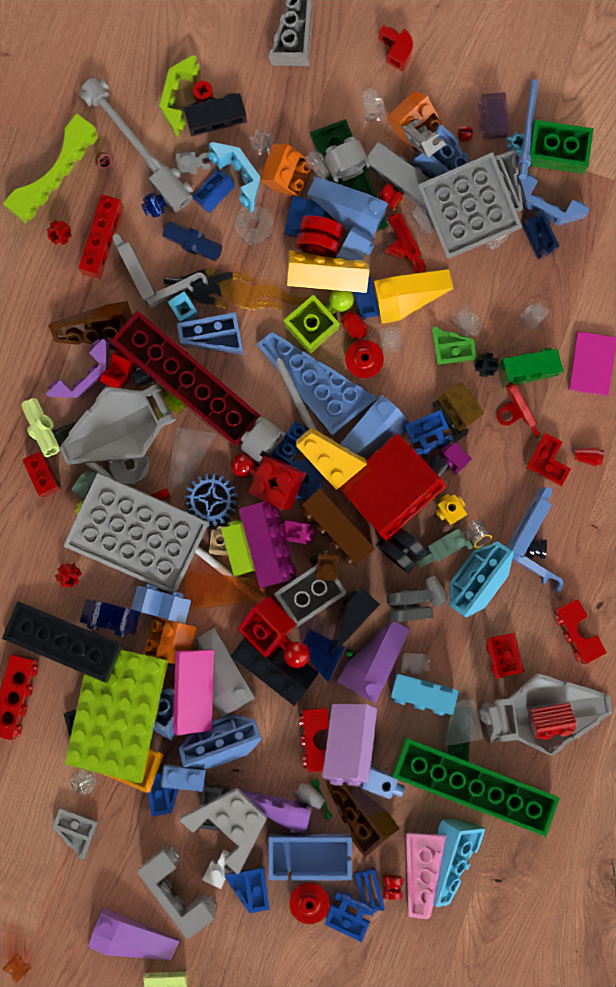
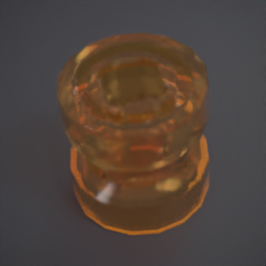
[2,953,31,983]

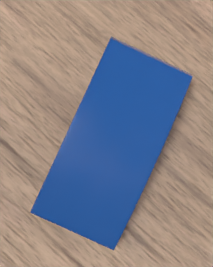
[272,421,308,464]

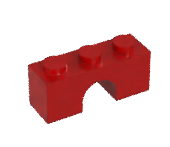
[553,599,607,664]
[299,707,329,772]

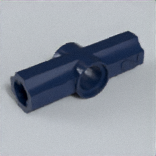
[162,221,223,262]

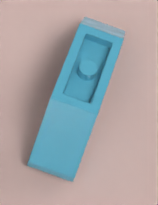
[208,142,260,213]

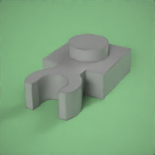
[176,152,211,175]

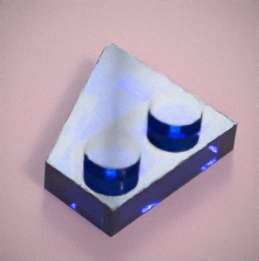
[303,629,346,682]

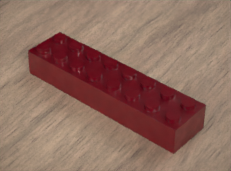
[110,310,261,447]

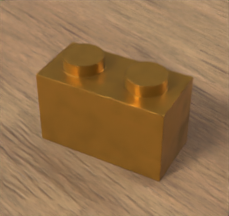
[437,382,484,432]

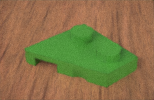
[431,327,477,366]

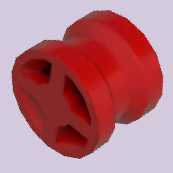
[193,80,213,104]

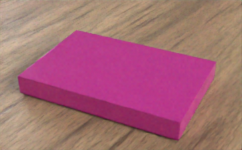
[568,331,616,396]

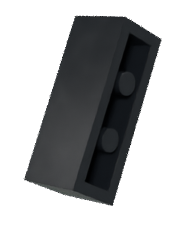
[184,93,247,137]

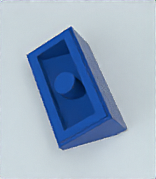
[192,170,235,213]

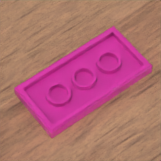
[173,649,214,735]

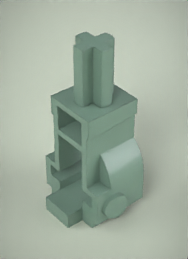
[415,528,473,568]

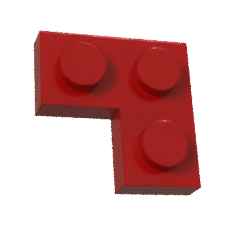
[526,432,571,487]

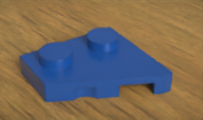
[224,867,269,913]

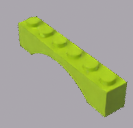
[3,114,98,224]

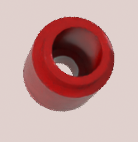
[340,310,369,340]

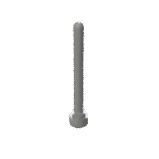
[275,358,320,432]

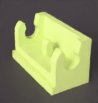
[144,971,188,987]

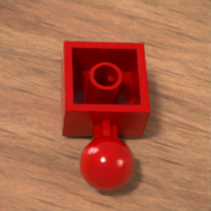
[231,453,307,510]
[238,596,310,668]

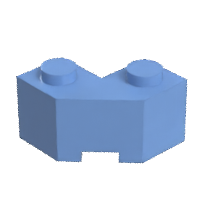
[131,584,191,624]

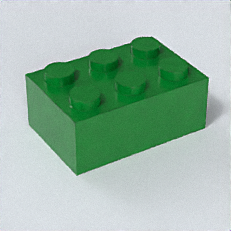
[530,120,594,174]

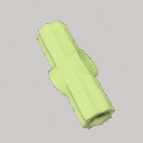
[21,398,60,457]

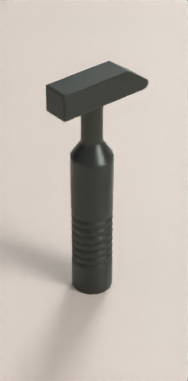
[432,400,469,443]

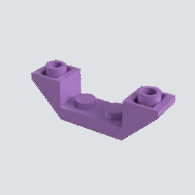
[46,339,109,398]

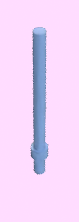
[518,79,539,180]

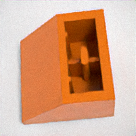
[387,91,444,151]
[260,144,314,197]
[143,616,197,664]

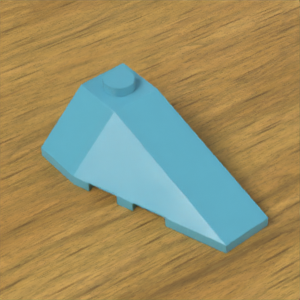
[433,818,486,907]

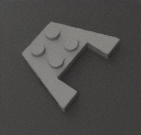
[179,788,267,874]

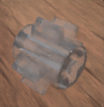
[250,128,274,155]
[71,769,97,796]

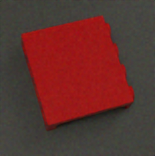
[339,433,447,541]

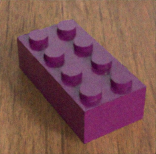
[239,502,296,588]

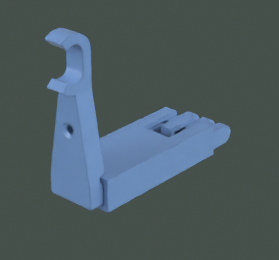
[506,487,564,592]

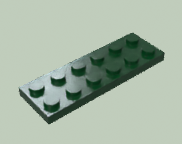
[310,119,388,232]

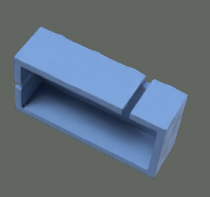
[269,833,352,880]

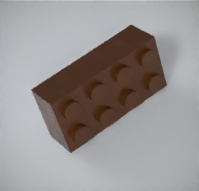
[301,489,375,567]

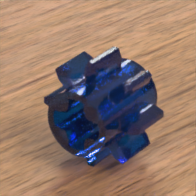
[141,193,167,218]

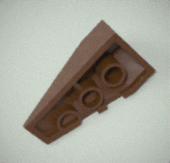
[48,301,133,350]
[325,779,400,857]

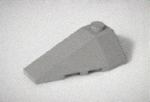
[197,627,256,718]

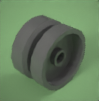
[386,589,433,622]

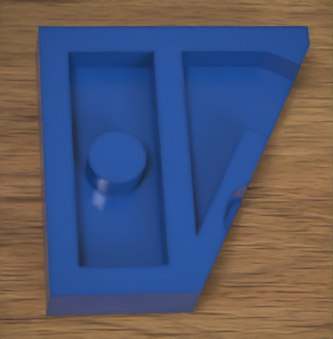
[148,772,179,817]

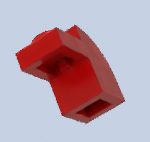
[378,25,413,72]
[99,350,135,389]

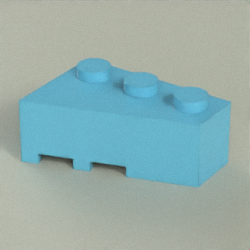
[390,673,459,716]

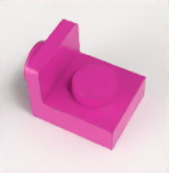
[284,520,315,545]

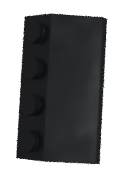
[230,637,319,706]

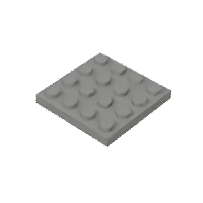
[418,152,522,259]

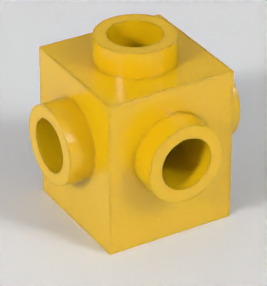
[436,494,468,526]

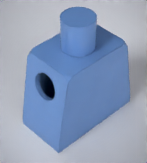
[360,765,405,799]

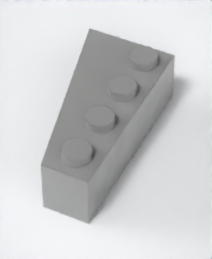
[268,0,315,66]

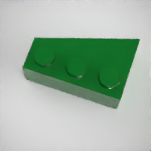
[498,347,564,389]

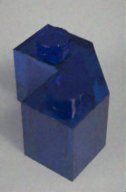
[80,598,141,637]

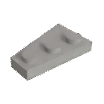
[479,702,502,743]

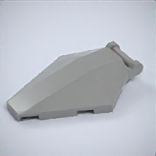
[59,384,176,465]
[494,674,612,756]

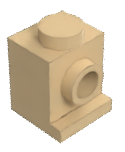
[209,526,228,556]

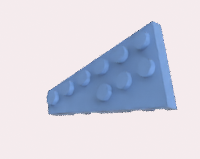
[257,332,378,436]

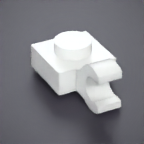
[203,849,231,889]

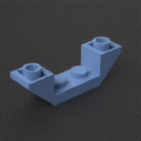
[517,173,590,225]

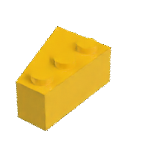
[296,428,367,490]

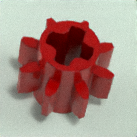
[46,220,72,245]
[55,563,82,587]

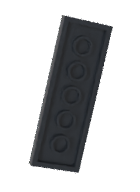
[2,601,124,683]

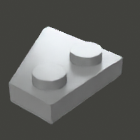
[52,807,99,860]

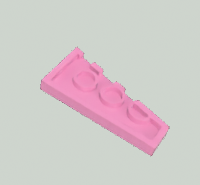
[406,832,446,919]

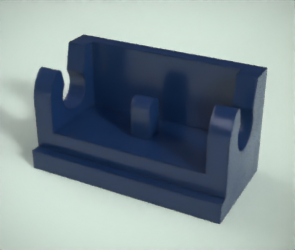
[522,211,560,260]

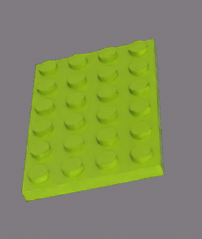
[65,650,168,783]

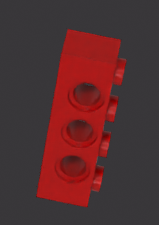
[78,194,124,280]
[0,654,39,741]

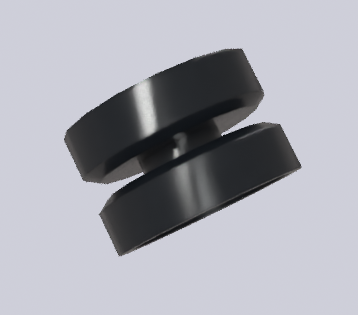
[375,528,427,573]

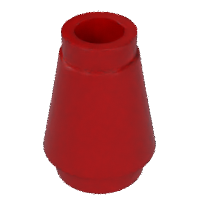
[574,448,604,467]

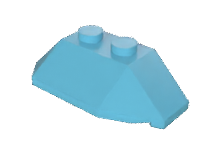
[449,541,514,617]

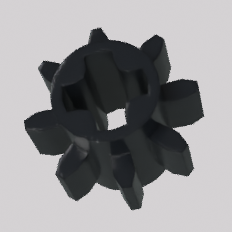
[474,352,499,377]

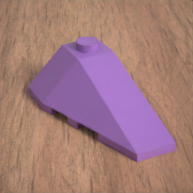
[231,788,311,834]
[88,908,179,960]

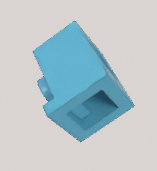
[168,292,198,323]

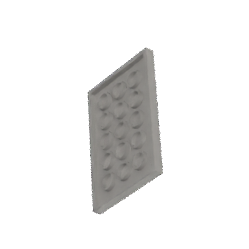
[63,472,209,594]

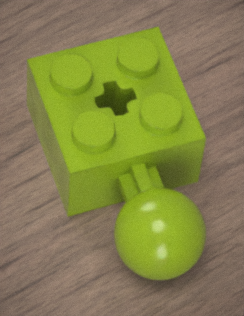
[284,290,354,354]

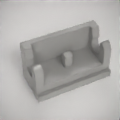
[402,119,446,157]

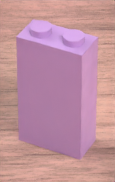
[323,704,377,786]

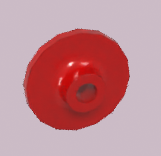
[345,340,384,379]
[289,882,329,924]

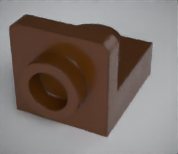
[316,551,339,581]

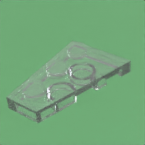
[167,427,217,489]

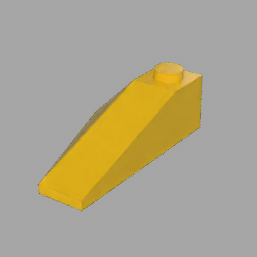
[373,269,453,324]

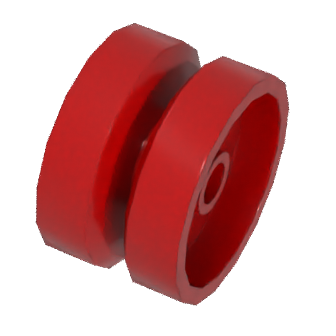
[295,216,343,257]

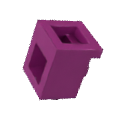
[440,443,472,475]

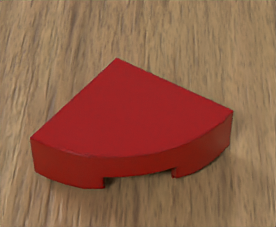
[151,488,170,500]

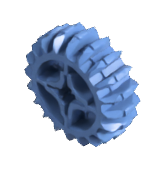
[184,473,238,527]

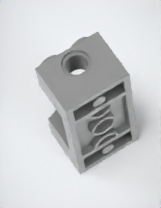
[137,844,217,940]

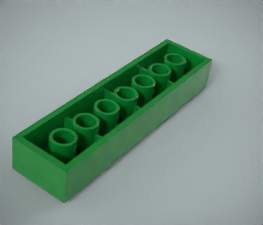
[389,736,560,837]

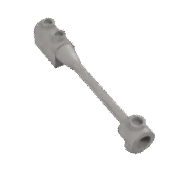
[79,78,193,214]

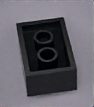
[329,588,380,655]

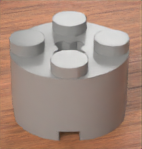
[324,137,370,182]
[241,416,285,464]

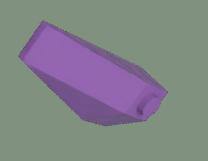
[337,622,410,703]

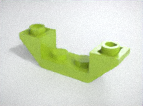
[159,55,200,136]

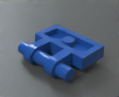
[404,410,453,455]
[324,891,376,943]

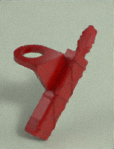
[385,213,426,273]
[497,382,540,438]

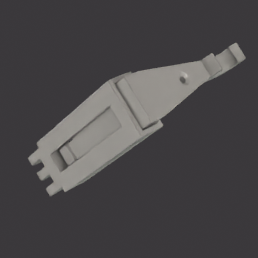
[113,234,208,308]

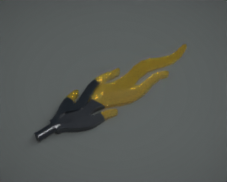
[164,269,310,310]

